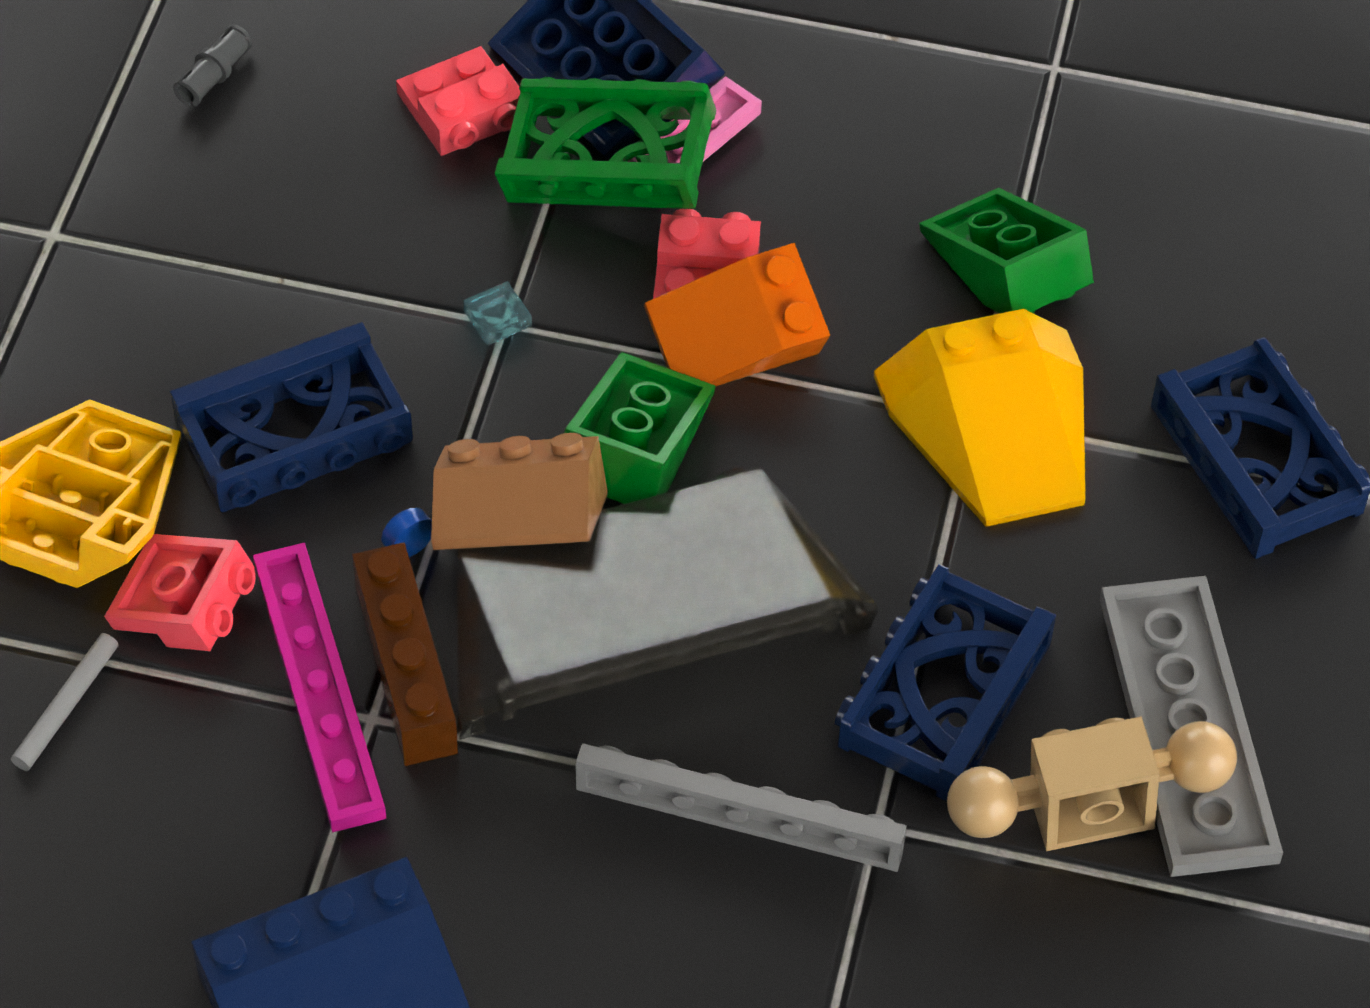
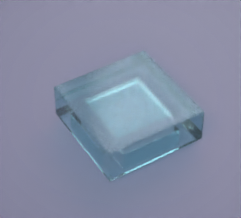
[463,281,532,346]

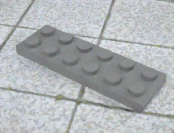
[1099,576,1283,877]

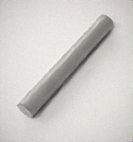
[11,633,119,771]

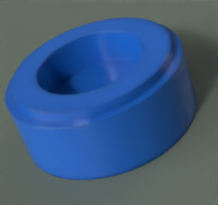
[381,508,432,557]

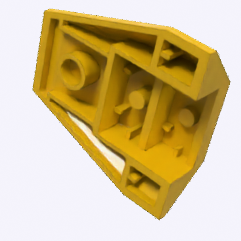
[874,309,1085,527]
[0,399,181,588]

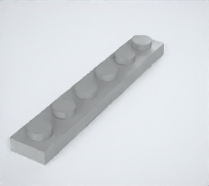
[576,743,907,872]

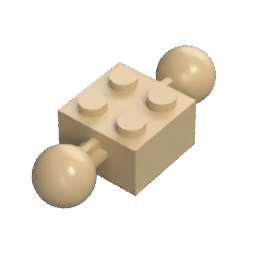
[947,716,1237,851]

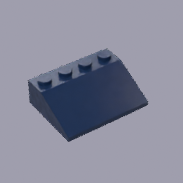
[487,0,725,159]
[191,857,470,1008]

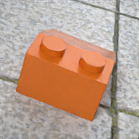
[644,243,830,386]

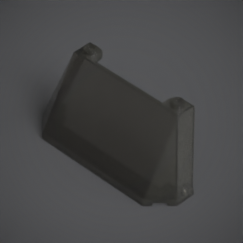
[455,468,878,740]

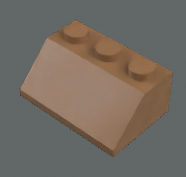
[431,433,608,550]

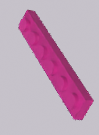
[253,542,387,833]

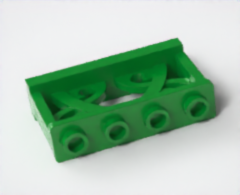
[495,77,717,209]

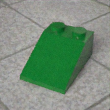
[919,187,1094,313]
[565,352,716,514]

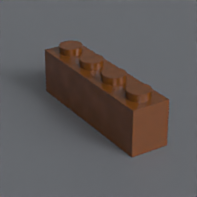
[352,542,458,766]

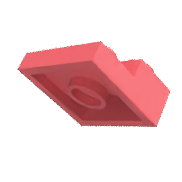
[396,46,520,156]
[653,209,761,299]
[104,534,256,651]

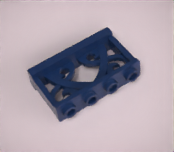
[170,322,413,512]
[1151,337,1370,559]
[835,564,1056,801]

